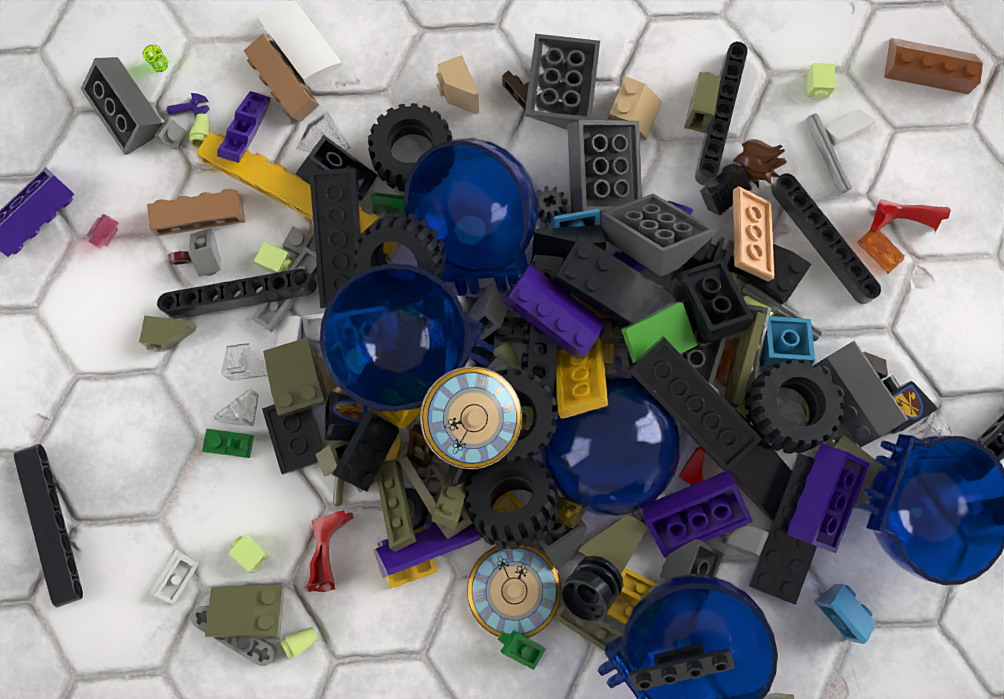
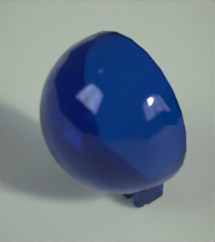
[404,138,539,296]
[319,263,496,412]
[540,356,681,516]
[858,434,1004,585]
[597,574,778,699]

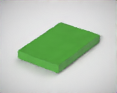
[621,302,697,363]

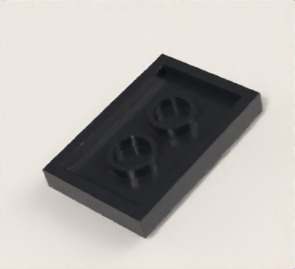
[262,404,324,475]
[332,410,399,492]

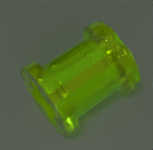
[142,44,169,72]

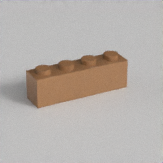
[244,34,319,122]
[147,189,245,236]

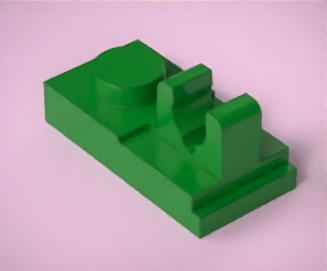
[370,192,417,215]
[202,429,254,458]
[497,630,546,670]

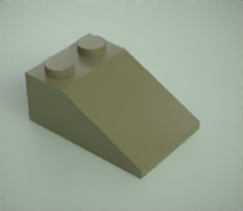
[263,337,327,417]
[205,585,285,640]

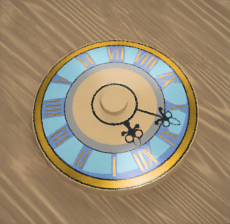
[420,367,522,469]
[467,545,562,638]

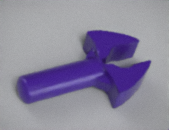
[167,93,210,117]

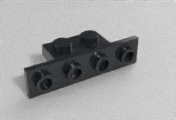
[628,643,736,691]

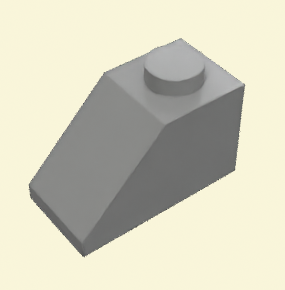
[189,228,221,277]
[721,525,769,555]

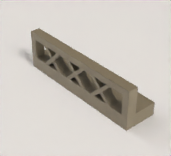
[399,456,472,539]

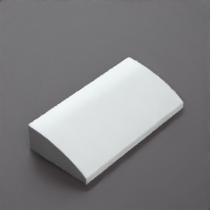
[256,0,342,87]

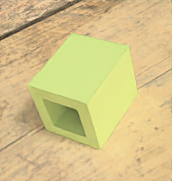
[806,63,836,99]
[254,242,293,273]
[228,535,270,573]

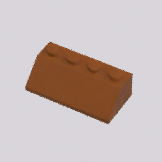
[884,38,983,94]

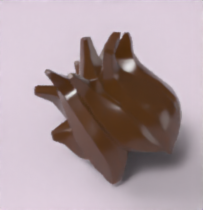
[733,139,787,188]

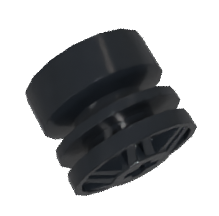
[680,237,734,271]
[560,556,624,623]

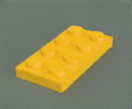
[556,337,608,419]

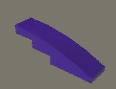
[217,91,271,163]

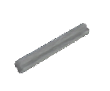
[806,113,852,194]
[742,283,823,341]

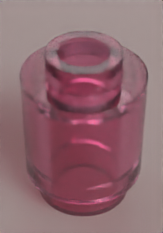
[86,214,119,249]

